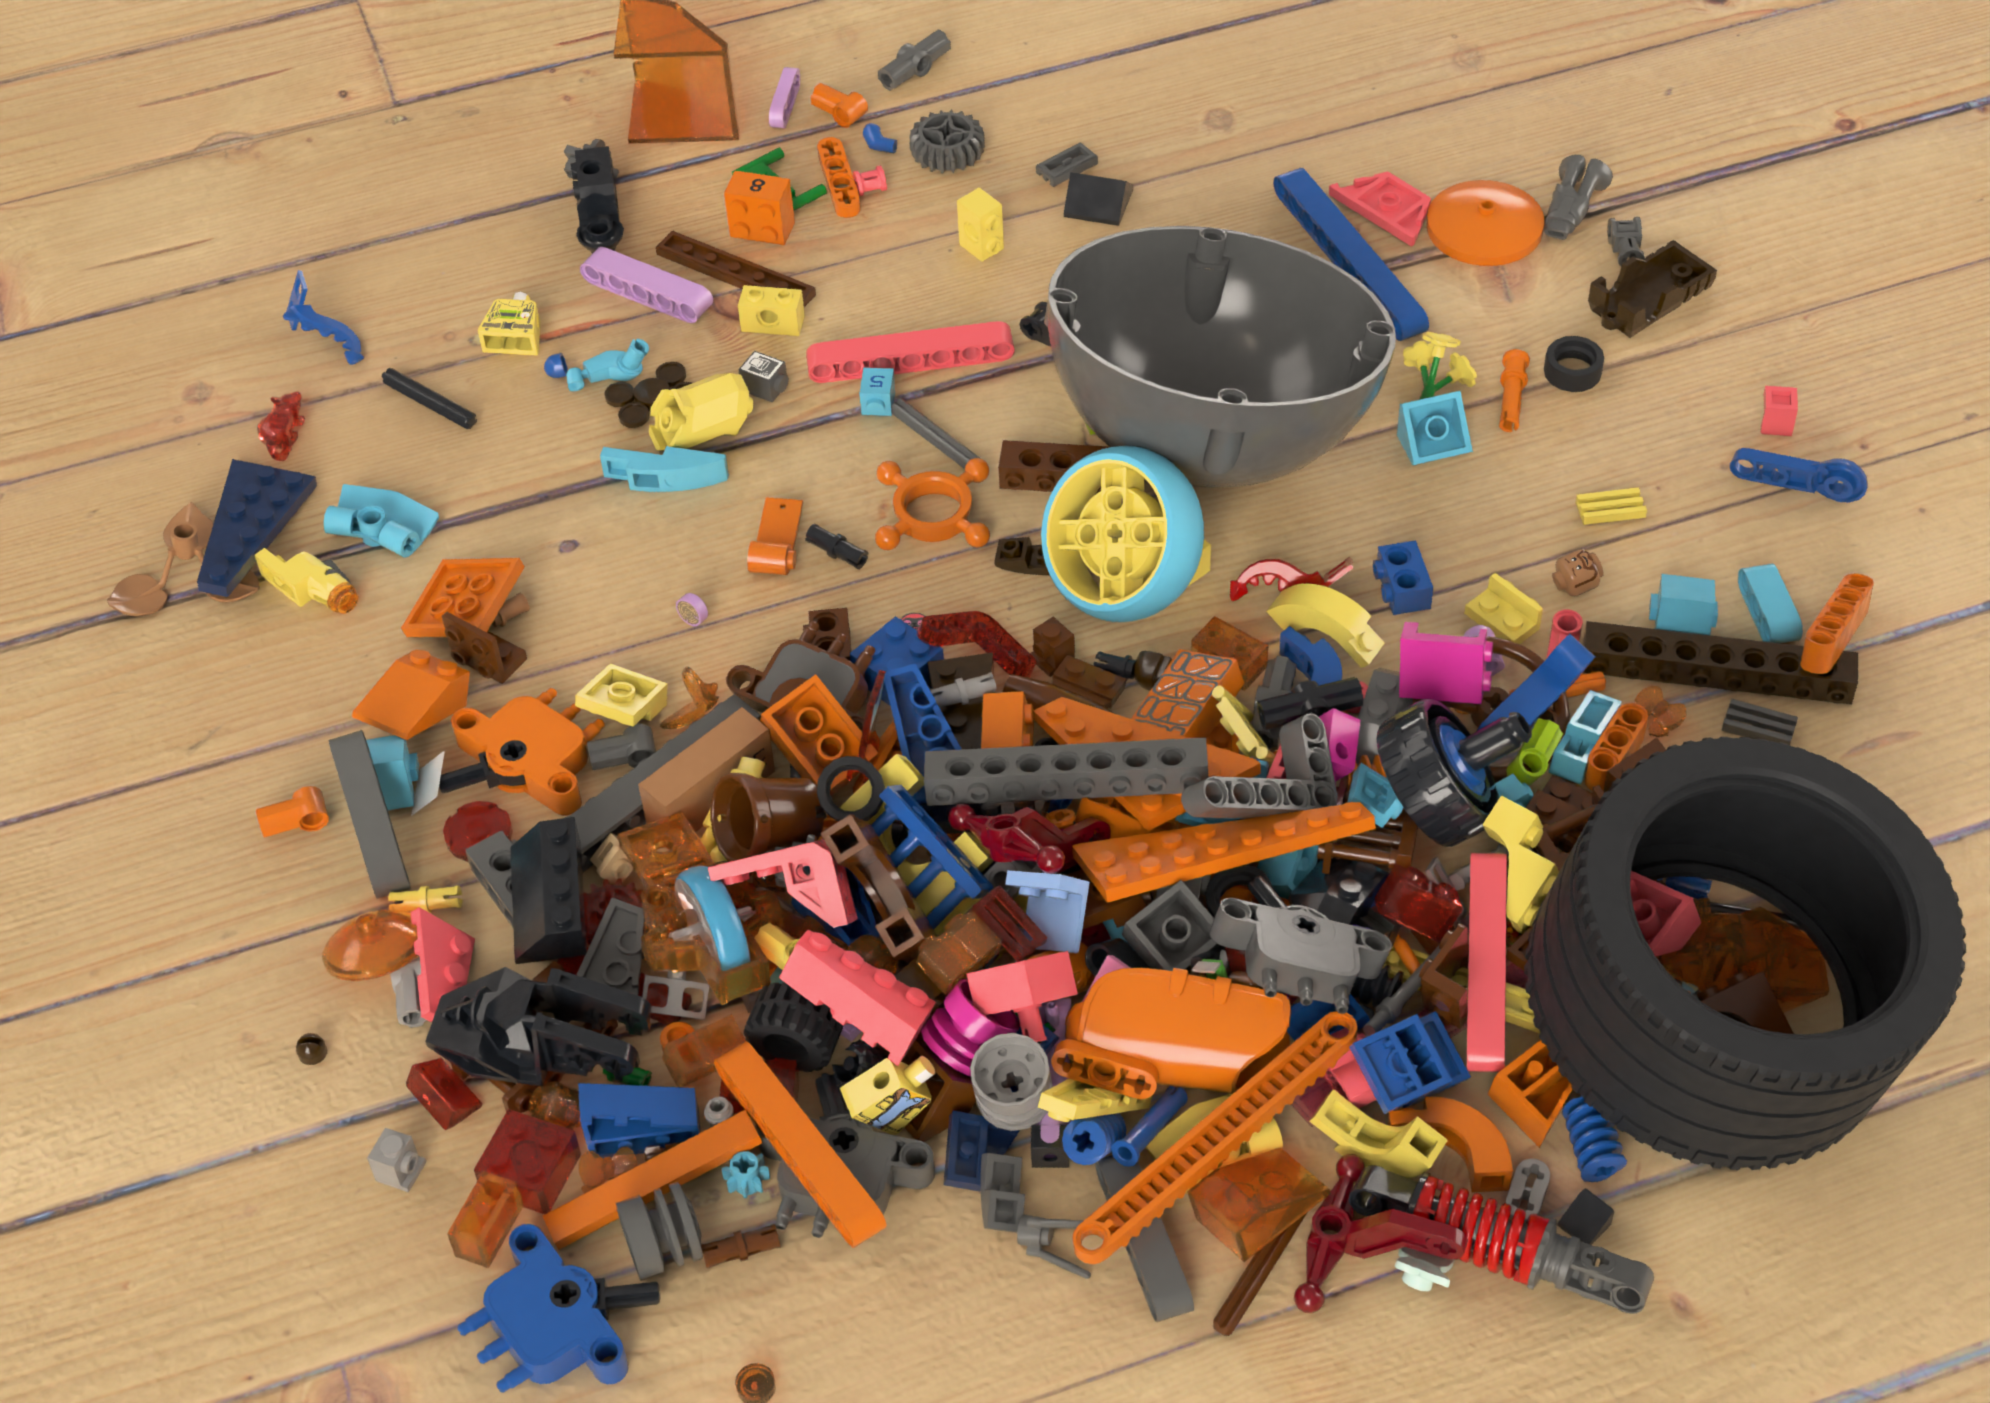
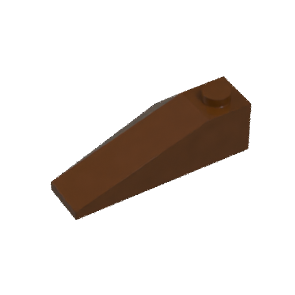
[863,1031,976,1142]

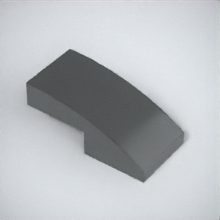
[981,1153,1025,1233]

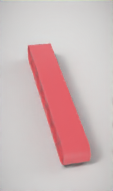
[806,321,1015,383]
[1467,853,1507,1072]

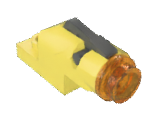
[255,548,358,614]

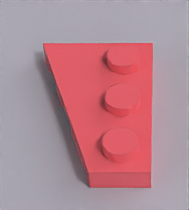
[411,907,475,1022]

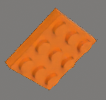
[401,558,525,637]

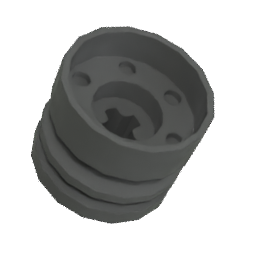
[616,1182,703,1281]

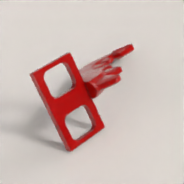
[1230,557,1353,601]

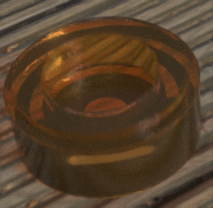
[735,1363,776,1403]

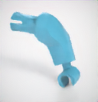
[566,338,649,392]

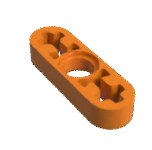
[1051,1039,1159,1099]

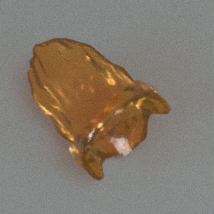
[660,666,720,729]

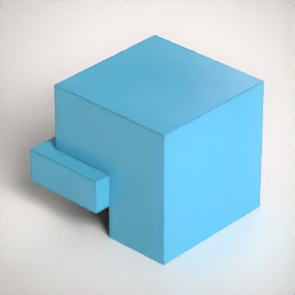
[1649,574,1718,635]
[366,735,419,810]

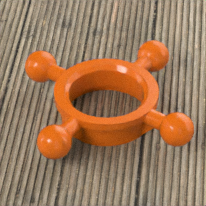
[875,458,990,551]

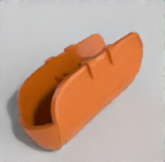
[1065,968,1291,1094]

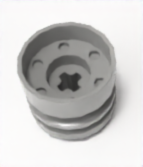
[970,1033,1053,1131]

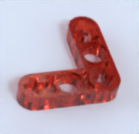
[916,611,1037,678]

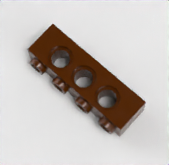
[998,440,1109,495]

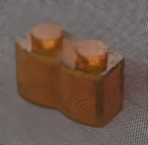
[916,911,1002,995]

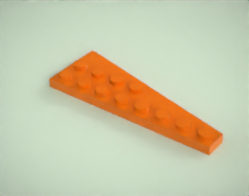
[1072,802,1376,903]

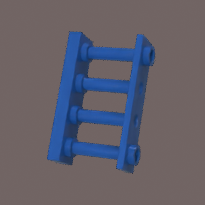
[871,785,994,937]

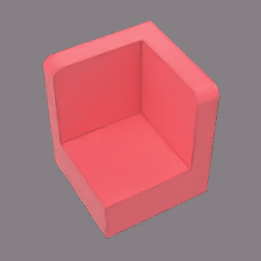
[1761,386,1798,436]

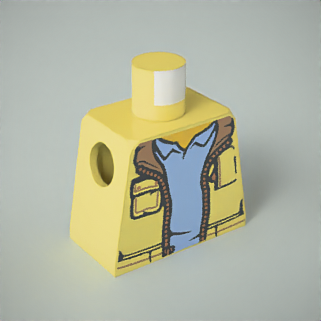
[840,1056,935,1135]

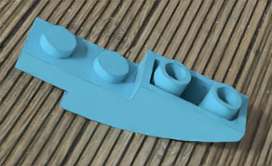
[600,446,729,492]

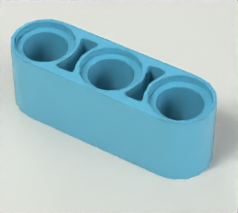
[1738,563,1803,643]

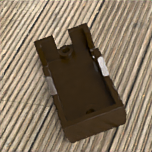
[1588,240,1717,338]

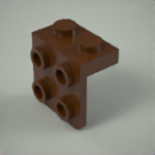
[1419,924,1468,1029]

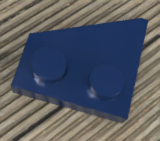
[943,1111,1020,1192]

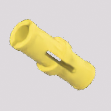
[388,885,463,914]

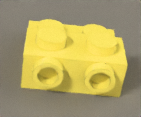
[575,664,668,727]

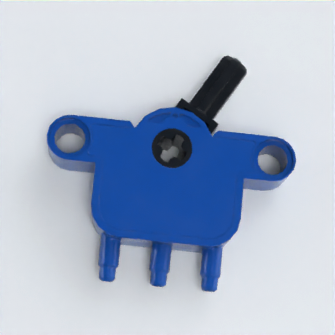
[457,1224,661,1393]

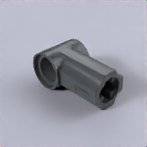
[587,724,656,770]

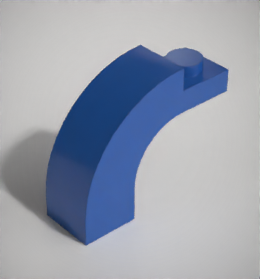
[1279,627,1342,685]

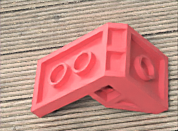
[708,839,858,928]

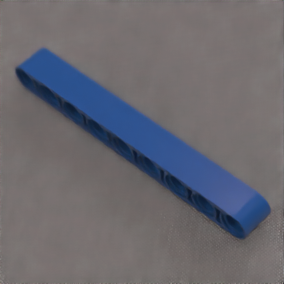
[1273,167,1429,341]

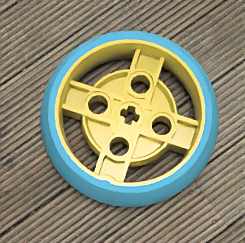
[1041,446,1204,622]

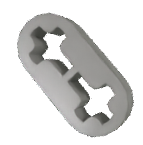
[1505,1158,1550,1223]

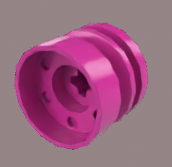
[921,979,1020,1076]

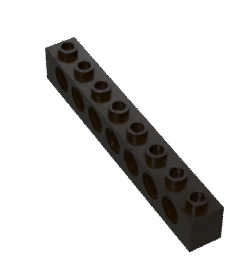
[1583,621,1858,705]

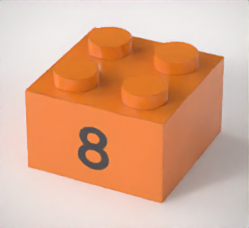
[724,171,795,245]

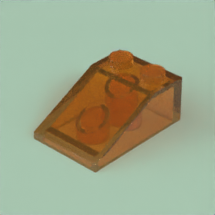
[1187,1148,1331,1262]

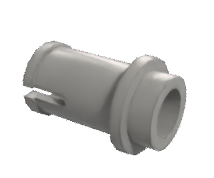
[704,1097,734,1127]

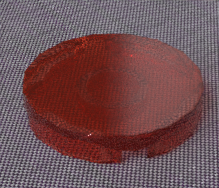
[443,801,513,862]

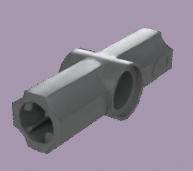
[878,29,951,91]
[1252,656,1296,750]

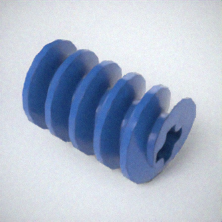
[1562,1097,1627,1182]
[1062,1113,1127,1165]

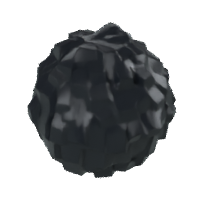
[832,1039,888,1088]

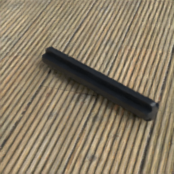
[381,368,477,429]

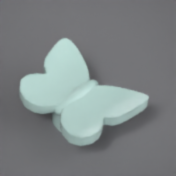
[1395,1247,1455,1291]

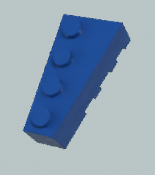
[882,663,962,804]

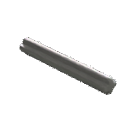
[891,399,980,469]

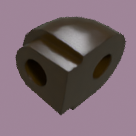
[1133,651,1172,691]

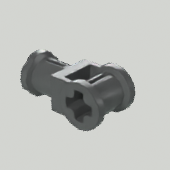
[1607,217,1645,267]

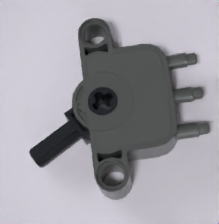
[1209,876,1392,1014]
[755,1073,935,1238]

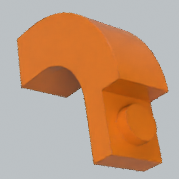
[1388,1096,1513,1193]

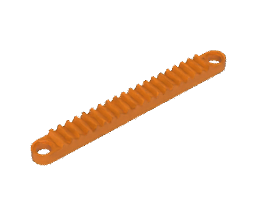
[1072,1011,1357,1264]

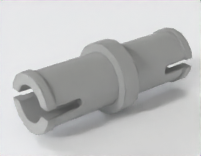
[930,672,997,708]

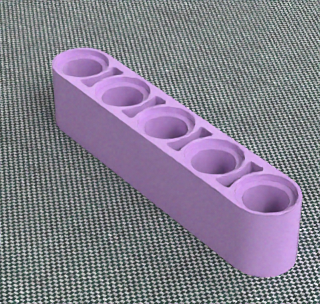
[580,247,713,323]

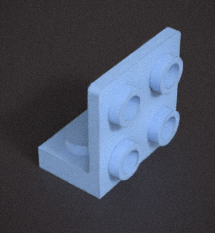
[1005,870,1090,953]

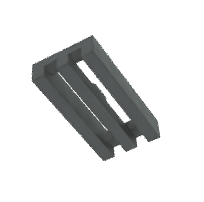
[1036,142,1098,187]
[1722,699,1798,746]

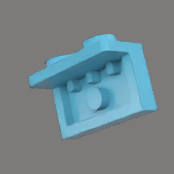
[1347,763,1403,828]

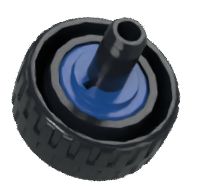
[1377,699,1532,847]

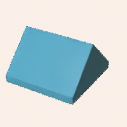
[1397,391,1473,465]

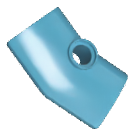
[323,484,439,558]

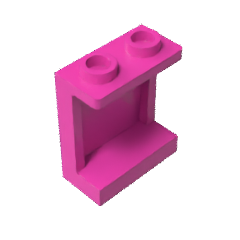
[1399,622,1493,704]

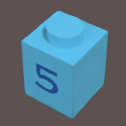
[859,368,895,416]

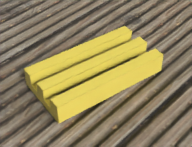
[1575,487,1647,525]

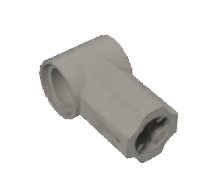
[389,957,427,1028]

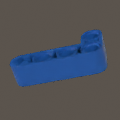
[1476,634,1595,731]

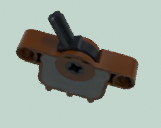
[726,621,876,778]

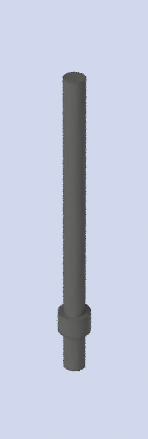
[1363,913,1469,1036]

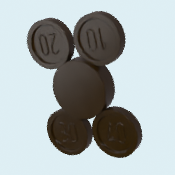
[604,362,692,428]

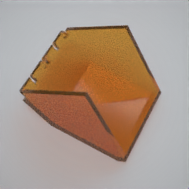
[614,0,740,144]

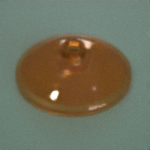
[322,909,418,981]

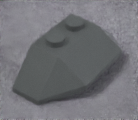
[1356,668,1413,765]

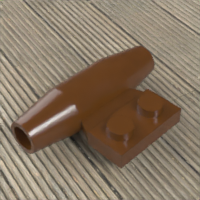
[1002,655,1127,714]

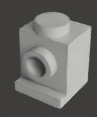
[367,1128,426,1192]

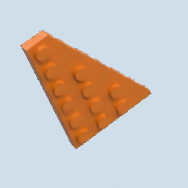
[1034,697,1261,831]

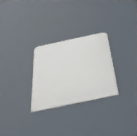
[411,751,445,816]

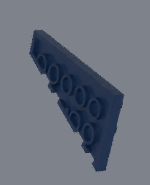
[197,459,317,597]

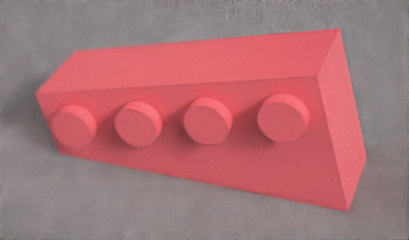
[779,930,936,1066]

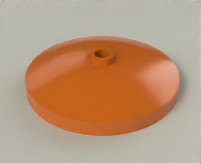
[1427,180,1544,266]

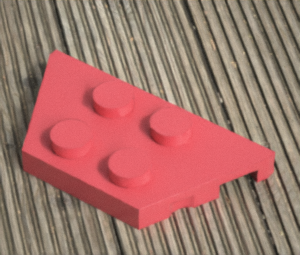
[1329,171,1431,247]

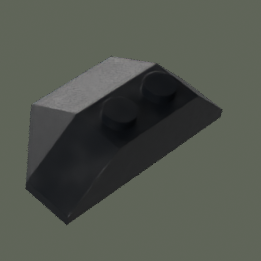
[1289,859,1391,925]

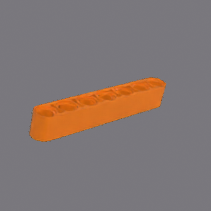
[714,1041,887,1248]

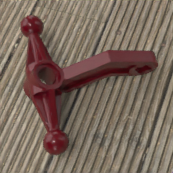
[948,804,1111,874]
[1294,1154,1468,1313]

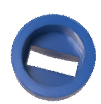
[544,353,568,378]

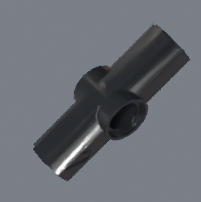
[1257,677,1364,730]

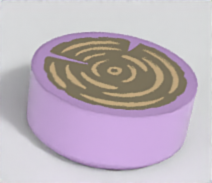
[676,593,708,626]

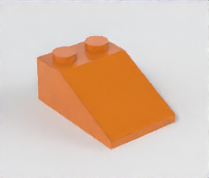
[352,649,470,740]

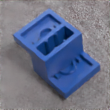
[1349,1011,1471,1115]

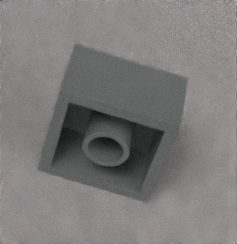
[1122,880,1220,974]

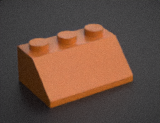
[760,674,879,796]

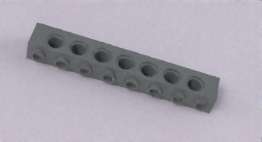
[924,738,1208,806]

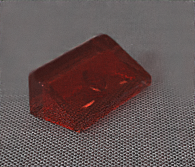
[406,1058,483,1130]

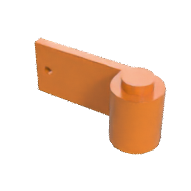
[747,497,803,575]

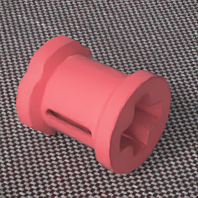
[853,165,887,196]

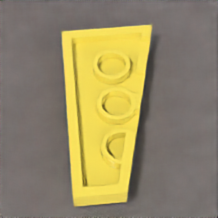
[1038,1079,1153,1122]

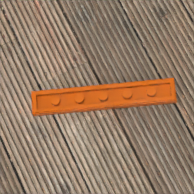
[543,1110,762,1250]

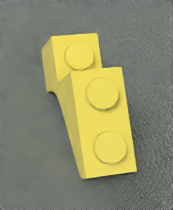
[1482,795,1559,934]

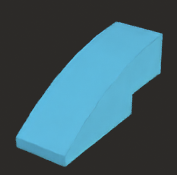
[1548,690,1622,785]

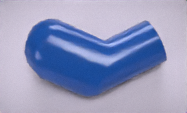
[863,123,897,154]

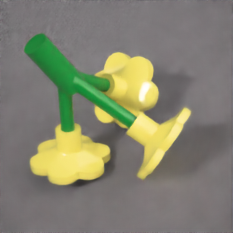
[1403,332,1477,400]

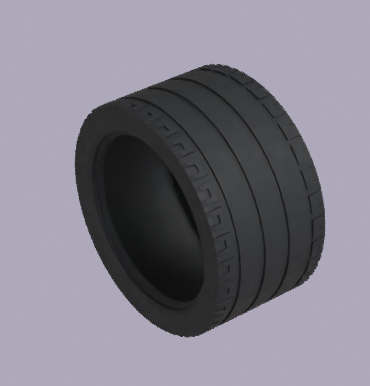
[1524,736,1966,1170]

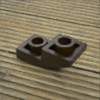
[994,537,1050,575]

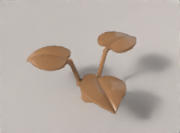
[107,502,260,616]

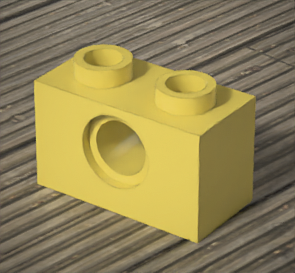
[957,188,1004,262]
[738,285,805,336]

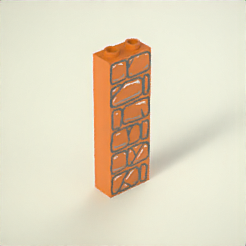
[1131,649,1244,740]

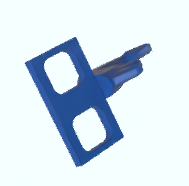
[283,270,364,365]

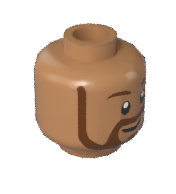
[1552,549,1604,597]

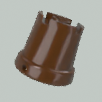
[710,773,824,862]

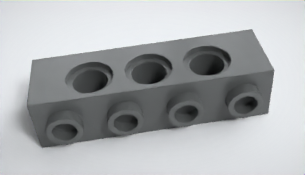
[465,830,517,927]

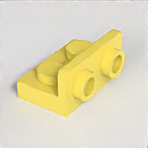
[1464,573,1543,644]

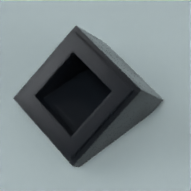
[1557,1188,1614,1245]

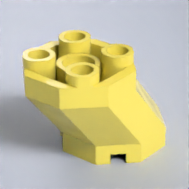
[649,373,753,451]

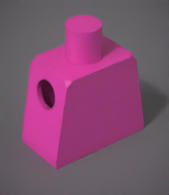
[1319,708,1360,786]

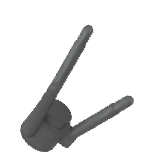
[1017,1214,1091,1279]

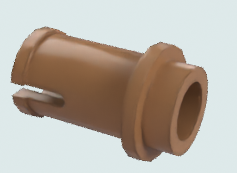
[492,592,530,627]

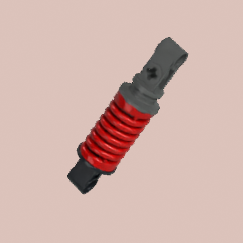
[1349,1165,1654,1314]

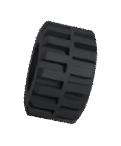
[743,982,844,1072]

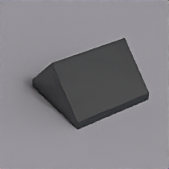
[1064,172,1133,226]

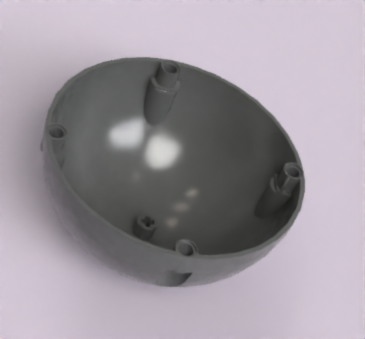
[1044,226,1396,488]

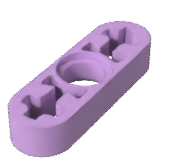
[769,67,800,128]

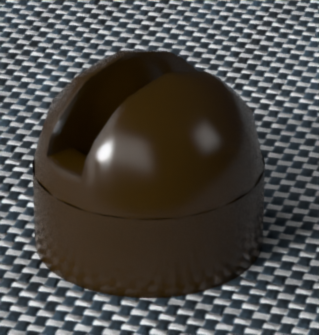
[296,1033,327,1065]

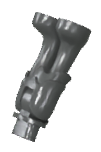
[1545,154,1613,240]

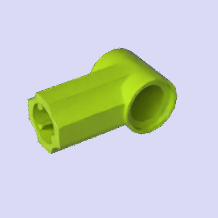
[1506,718,1564,786]

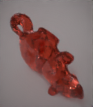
[257,391,305,461]

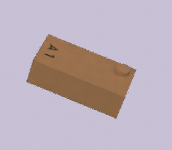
[638,707,775,849]

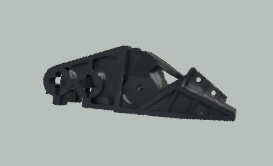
[425,967,652,1086]

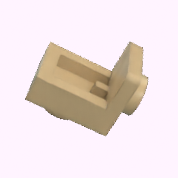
[590,832,641,886]

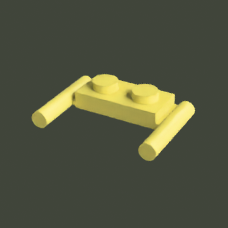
[1212,686,1276,768]

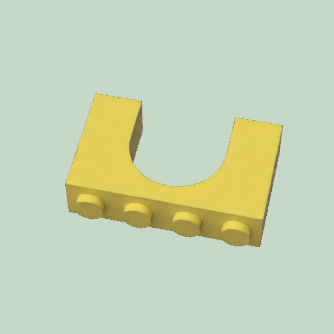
[839,754,994,915]

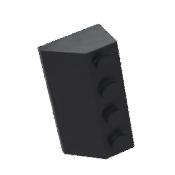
[510,817,587,964]

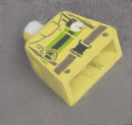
[478,292,540,355]

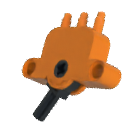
[439,688,605,816]

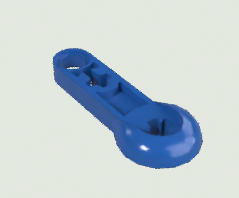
[1730,448,1868,503]

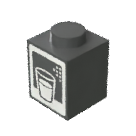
[739,351,789,402]

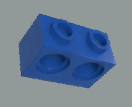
[1373,540,1433,615]

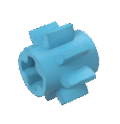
[722,1150,770,1198]

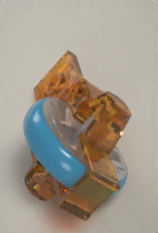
[618,812,784,1005]

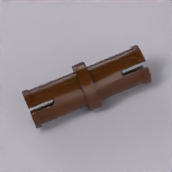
[701,1224,781,1268]

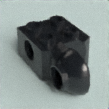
[571,146,624,254]

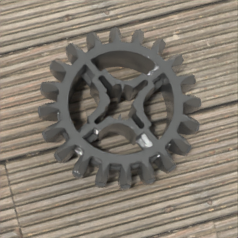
[909,109,985,174]

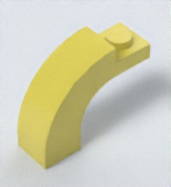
[1266,584,1385,668]
[1309,1089,1448,1178]

